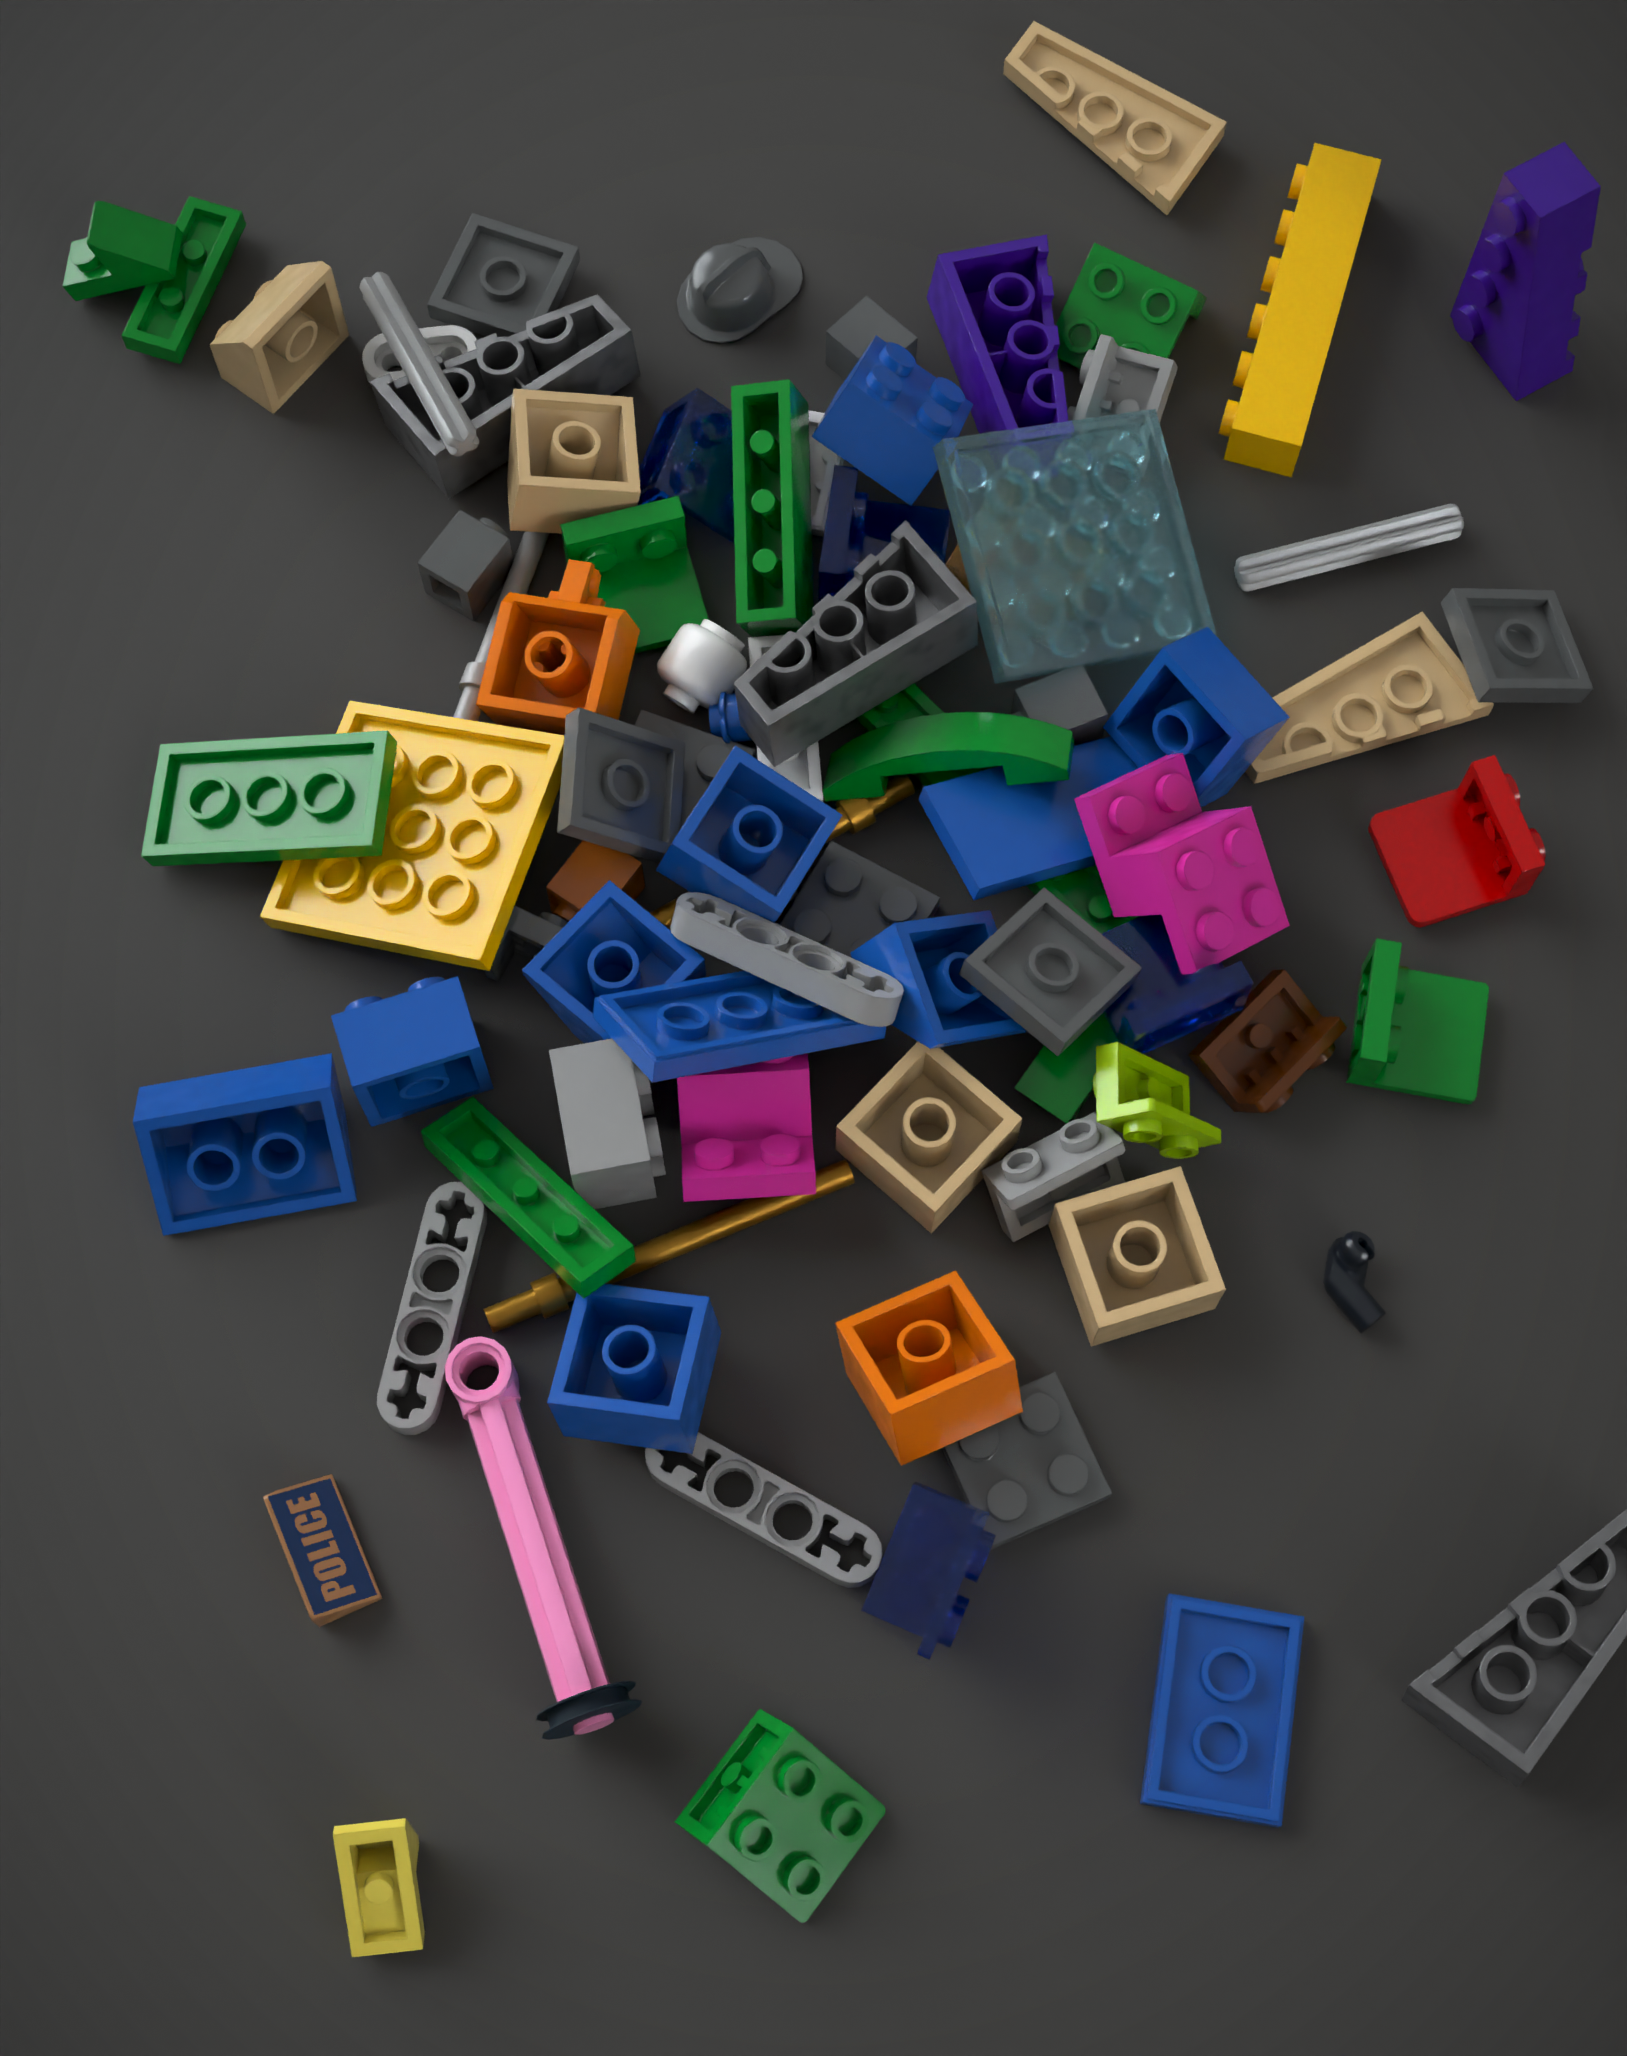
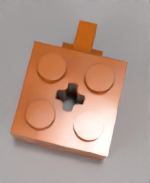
[476,559,640,735]

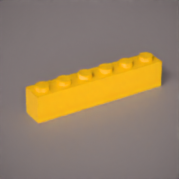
[1218,143,1382,478]

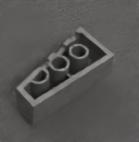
[734,520,978,767]

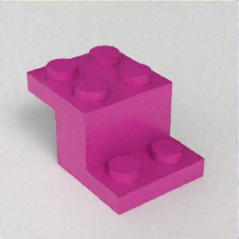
[1074,753,1290,974]
[677,1053,816,1202]

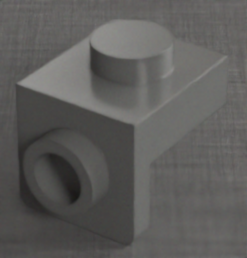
[484,906,568,982]

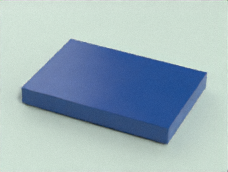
[1140,1593,1304,1828]

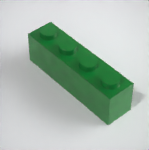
[731,379,814,637]

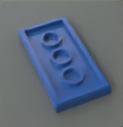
[918,736,1138,900]
[593,971,886,1083]

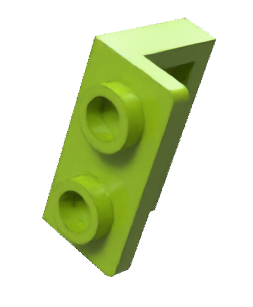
[1093,1042,1221,1159]

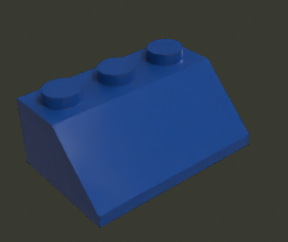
[133,1053,357,1236]

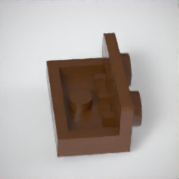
[1188,969,1347,1113]

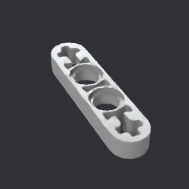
[670,892,904,1027]
[377,1182,487,1435]
[645,1432,882,1588]

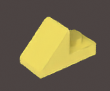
[333,1818,425,1957]

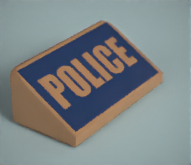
[263,1474,383,1627]

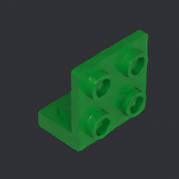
[1056,242,1207,369]
[560,496,709,654]
[1346,938,1489,1105]
[675,1708,886,1923]

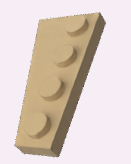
[1003,21,1227,215]
[1245,611,1494,784]

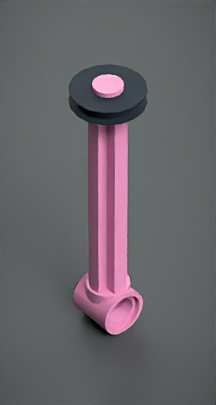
[445,1336,642,1740]

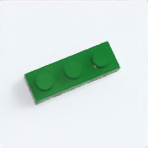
[121,196,246,364]

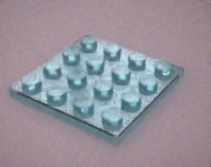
[933,409,1217,684]

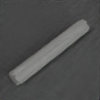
[359,271,479,457]
[1234,503,1464,592]

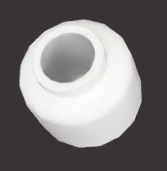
[657,619,747,714]

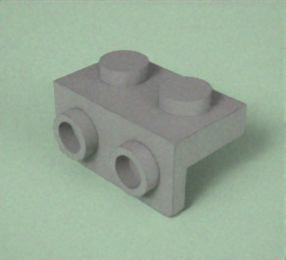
[1066,334,1178,480]
[981,1112,1125,1242]

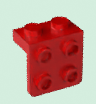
[1368,755,1546,927]

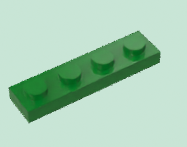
[421,1096,636,1299]

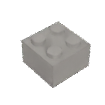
[549,1038,666,1209]

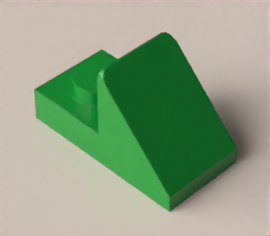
[62,201,183,301]

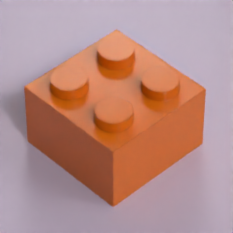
[835,1270,1023,1466]

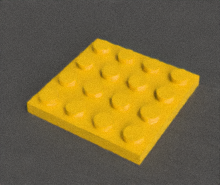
[260,701,564,971]

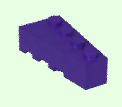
[1450,142,1601,401]
[927,234,1070,489]

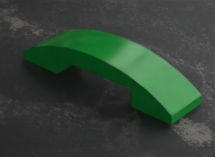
[822,712,1075,801]

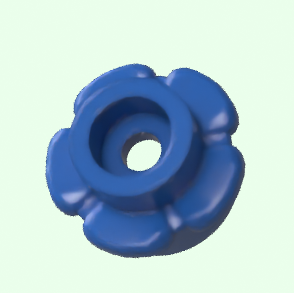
[709,692,752,744]

